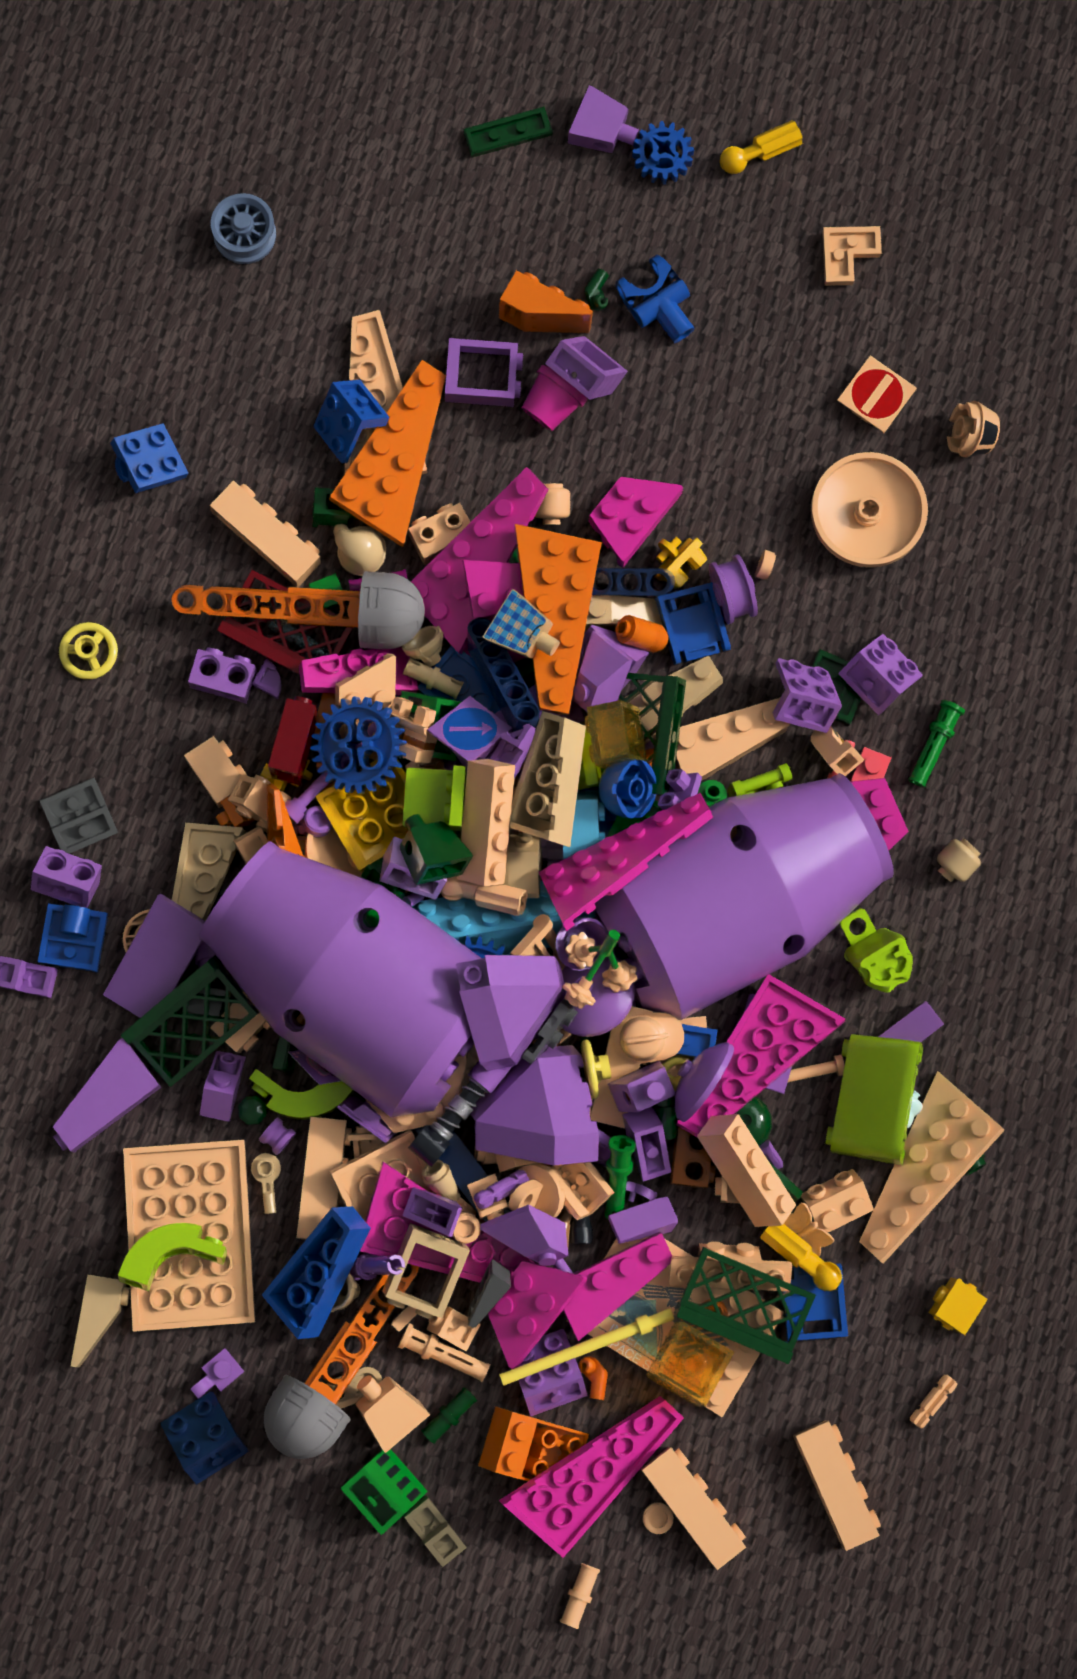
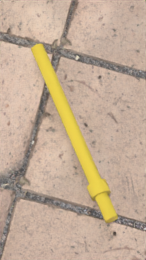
[499,1308,674,1386]

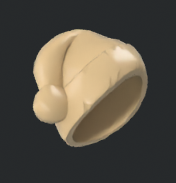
[333,524,386,576]

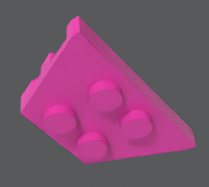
[589,477,683,568]
[488,1261,587,1369]

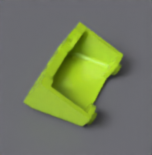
[826,1034,923,1166]

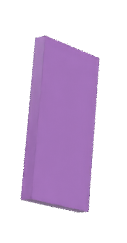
[103,894,205,1018]

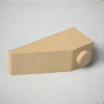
[585,595,662,632]
[71,1275,131,1367]

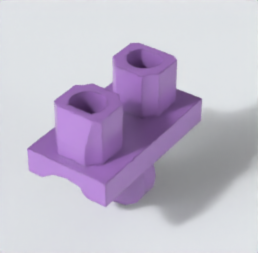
[658,769,702,810]

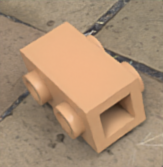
[228,775,294,833]

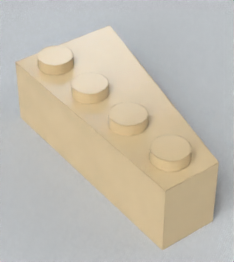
[510,711,586,847]

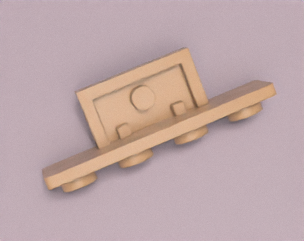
[669,1242,792,1291]

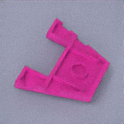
[850,778,909,851]

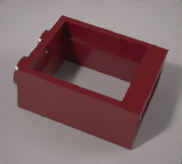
[268,696,319,786]

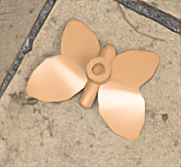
[784,1203,834,1257]

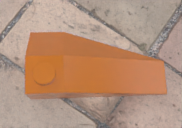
[267,784,303,856]

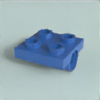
[110,423,188,493]
[38,903,108,973]

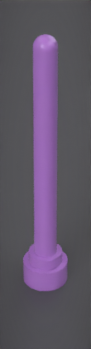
[285,722,377,824]

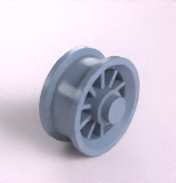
[211,193,276,264]

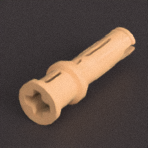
[398,1323,490,1382]

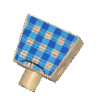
[483,589,560,659]

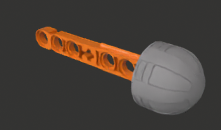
[171,571,425,649]
[264,1264,419,1459]

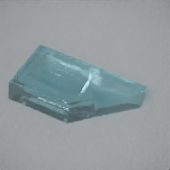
[625,1299,657,1357]

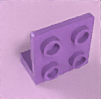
[838,634,922,716]
[772,658,842,733]
[518,1329,588,1416]

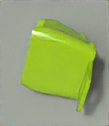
[840,908,913,993]

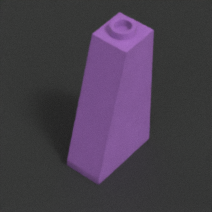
[53,1038,161,1153]

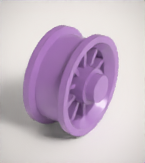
[709,554,758,625]

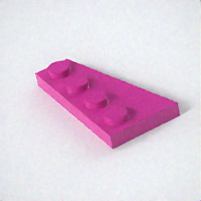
[563,1232,672,1341]

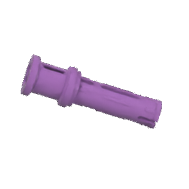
[350,1253,405,1280]

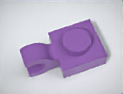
[191,1348,245,1398]

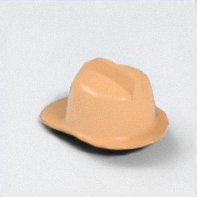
[613,1012,684,1064]

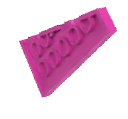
[411,467,549,654]
[539,793,713,931]
[677,974,846,1137]
[360,1161,535,1283]
[499,1396,684,1558]

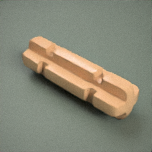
[910,1375,957,1429]

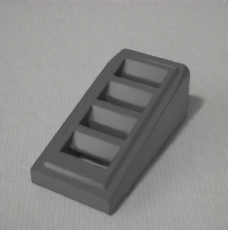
[468,1260,511,1328]

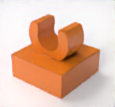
[216,795,255,827]

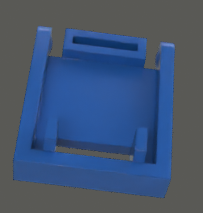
[655,582,731,665]
[782,1263,848,1341]

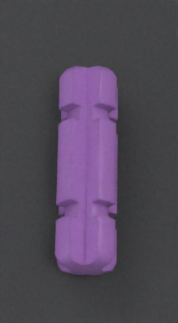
[474,1170,529,1209]

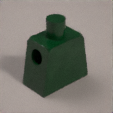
[400,814,473,885]

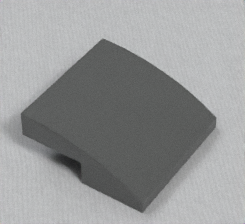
[40,777,118,854]

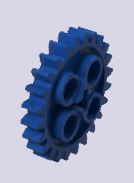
[310,696,407,794]

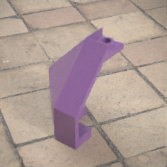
[456,955,566,1071]
[470,1045,599,1165]

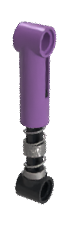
[408,1012,553,1167]

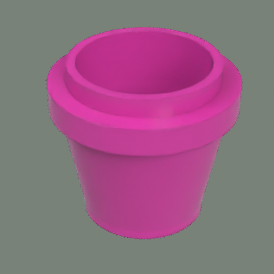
[521,365,588,431]

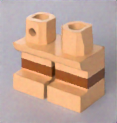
[373,697,437,763]

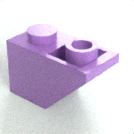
[200,1051,246,1122]

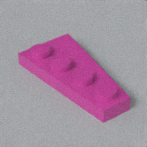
[462,560,523,618]
[299,646,418,695]

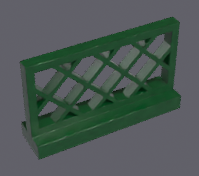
[598,673,686,796]
[120,955,259,1087]
[674,1247,816,1364]

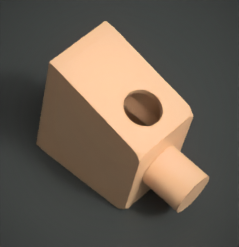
[355,1375,430,1453]

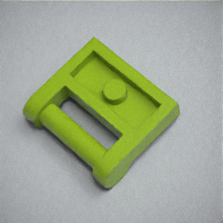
[727,763,792,797]

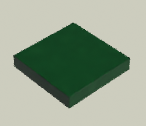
[812,649,861,725]

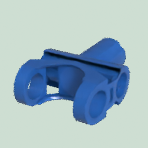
[615,255,695,343]

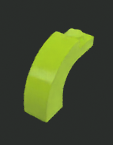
[249,1069,354,1120]
[118,1223,227,1292]

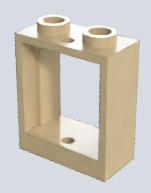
[382,1223,470,1319]

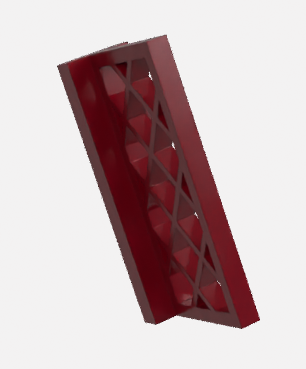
[217,570,354,675]

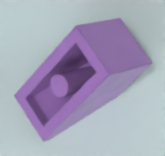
[622,1106,671,1182]

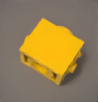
[928,1277,988,1335]

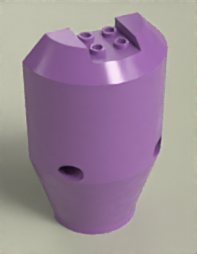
[593,773,894,1020]
[199,841,482,1117]

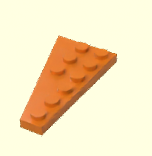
[329,360,446,547]
[514,524,602,716]

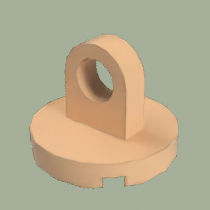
[508,1163,565,1218]

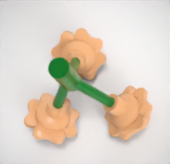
[562,930,638,1009]

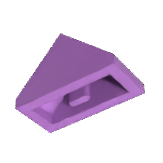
[403,1187,462,1237]

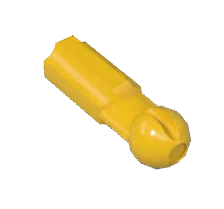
[720,120,803,174]
[760,1224,842,1291]

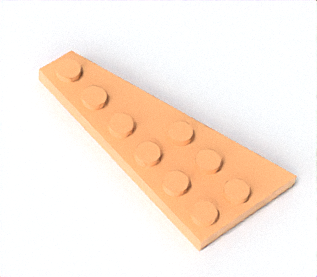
[345,310,427,474]
[859,1071,1004,1264]

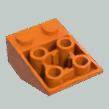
[499,270,593,333]
[478,1407,589,1481]

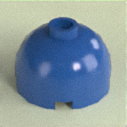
[599,758,657,819]

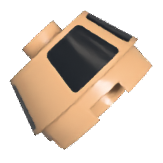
[947,400,1000,458]

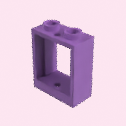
[545,336,628,400]
[445,338,523,407]

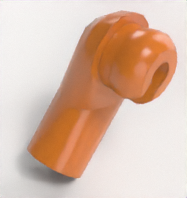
[578,1356,608,1400]

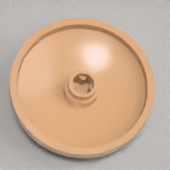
[811,452,928,567]

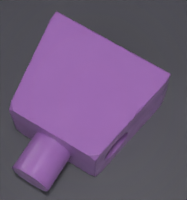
[568,85,639,153]
[608,1061,675,1112]

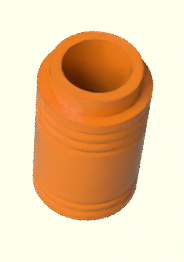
[615,615,668,653]

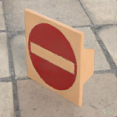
[837,355,917,433]

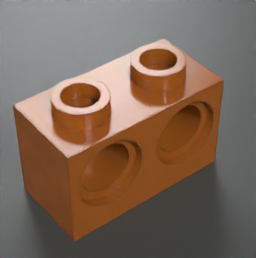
[670,1126,715,1189]

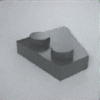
[522,999,578,1064]

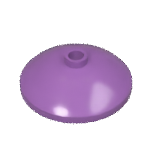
[553,955,635,1037]
[675,1042,734,1122]

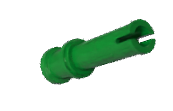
[908,700,965,788]
[604,1135,636,1219]

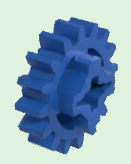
[632,121,694,184]

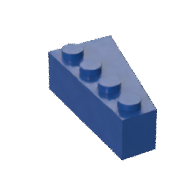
[262,1206,371,1339]

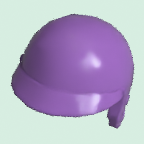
[555,917,608,971]

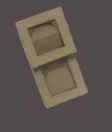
[403,1495,467,1567]

